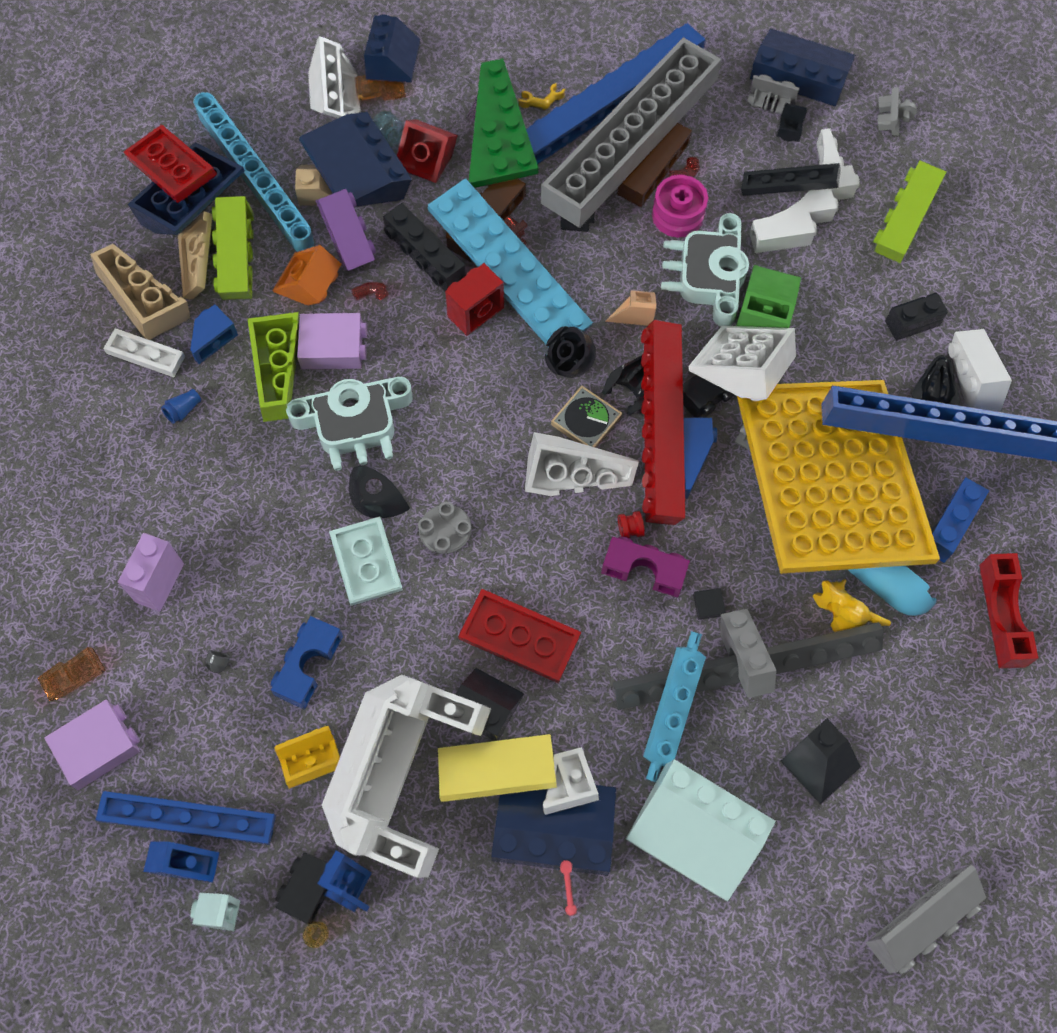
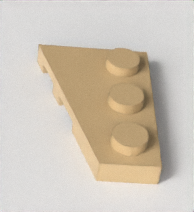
[178,211,212,300]

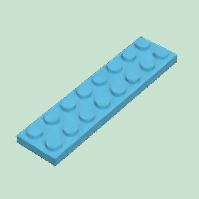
[427,178,593,348]

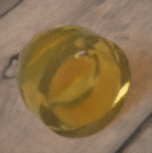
[303,921,329,948]

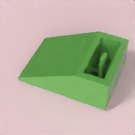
[736,265,801,328]

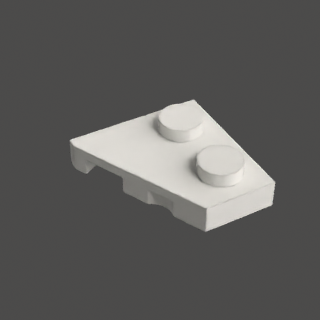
[543,747,599,815]

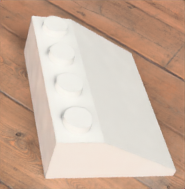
[689,326,796,401]

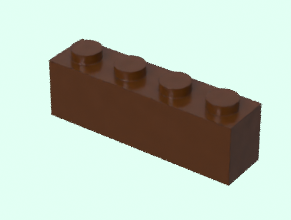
[617,123,692,208]
[446,179,526,262]

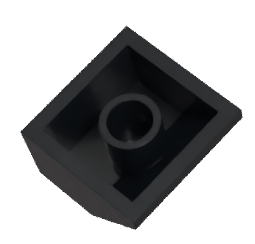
[455,668,524,741]

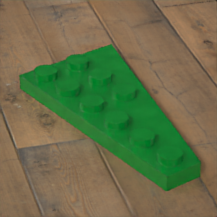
[469,58,539,188]

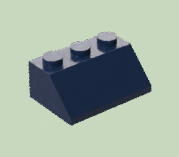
[364,14,420,83]

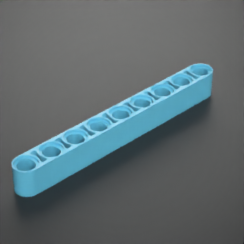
[194,92,314,252]

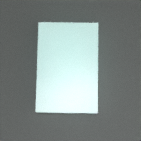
[329,517,403,606]

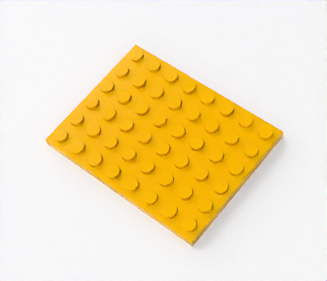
[737,380,940,574]

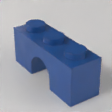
[931,477,989,563]
[271,616,343,710]

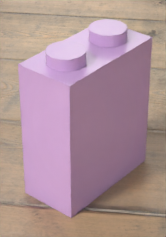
[297,313,367,369]
[118,533,184,612]
[44,700,140,790]

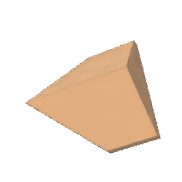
[605,290,656,326]

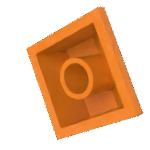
[272,245,342,305]

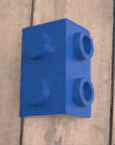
[318,851,372,912]

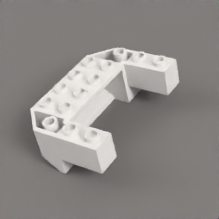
[322,675,491,878]

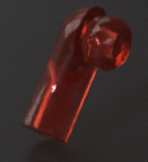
[669,157,700,178]
[351,282,389,301]

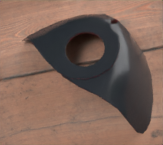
[349,465,410,518]

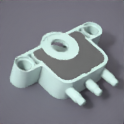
[661,213,749,326]
[286,377,413,471]

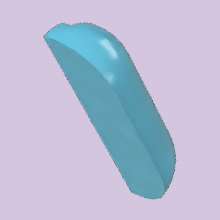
[848,566,936,616]

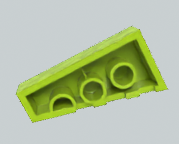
[873,160,946,263]
[212,196,254,300]
[247,312,299,422]

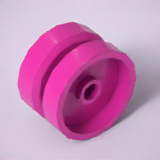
[652,175,708,238]

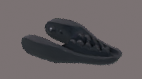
[601,355,644,416]
[912,355,960,406]

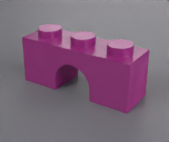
[601,536,690,598]

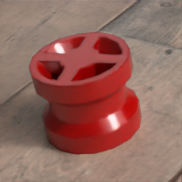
[617,511,645,538]

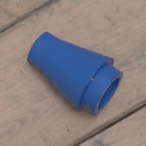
[161,389,202,424]

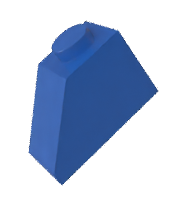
[190,304,238,365]
[143,841,220,882]

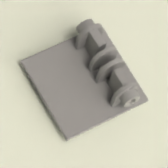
[747,75,799,114]

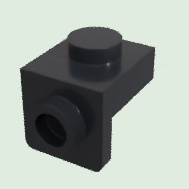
[776,103,807,142]

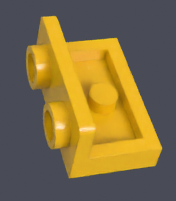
[274,726,340,789]

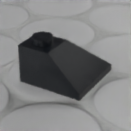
[781,718,861,805]

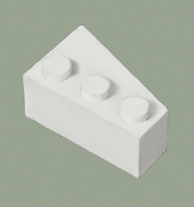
[948,329,1012,412]

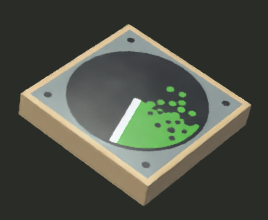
[551,386,623,448]

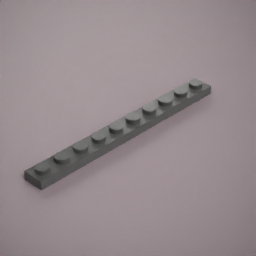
[613,622,884,710]

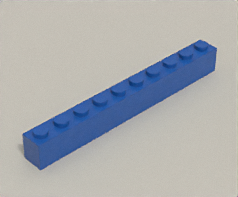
[526,23,706,164]
[822,385,1057,462]

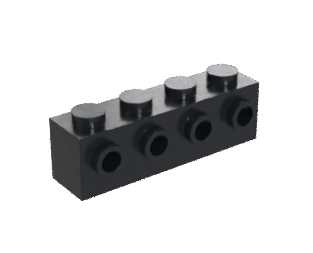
[383,203,466,291]

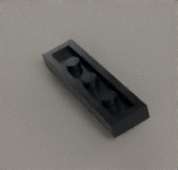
[741,163,841,196]

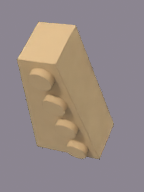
[90,244,190,340]

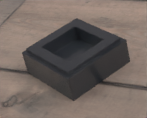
[693,588,726,620]

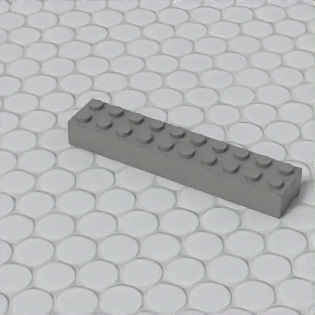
[541,38,722,228]

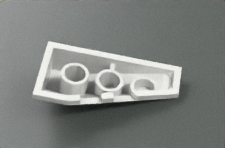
[525,432,639,496]

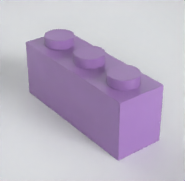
[315,189,376,271]

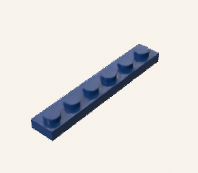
[95,791,276,845]

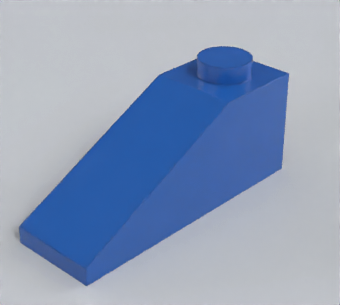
[683,418,717,499]

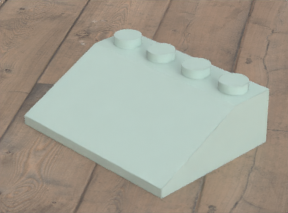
[626,759,776,901]

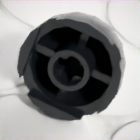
[545,326,596,378]

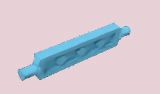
[643,631,706,782]

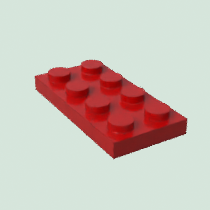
[123,124,217,203]
[458,589,581,683]

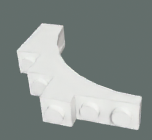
[749,128,859,253]

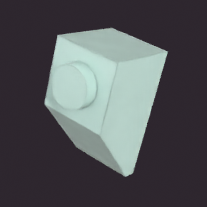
[191,893,240,931]

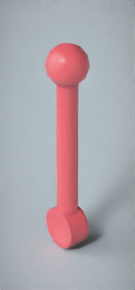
[560,860,577,916]

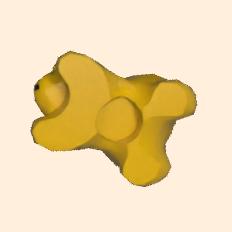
[813,579,891,632]

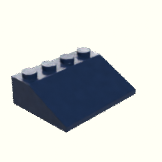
[750,28,855,107]
[299,112,412,207]
[128,142,245,235]
[491,785,616,876]

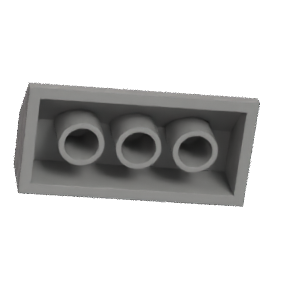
[866,864,986,974]

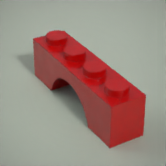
[979,553,1039,669]

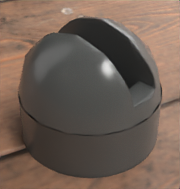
[205,650,230,673]

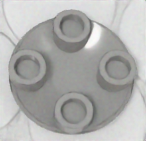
[418,502,472,554]

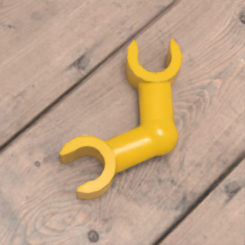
[518,83,565,110]

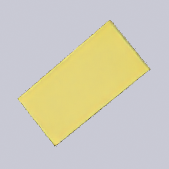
[438,734,557,802]

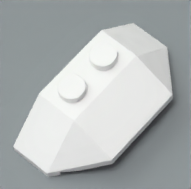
[308,36,361,118]

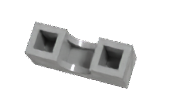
[720,609,777,698]

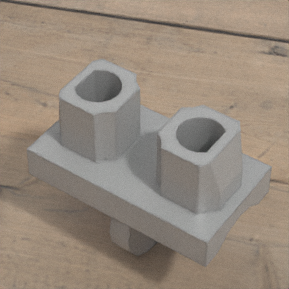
[878,87,917,136]

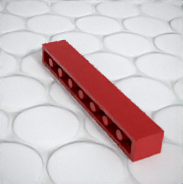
[641,320,685,525]

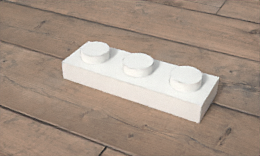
[103,328,185,377]

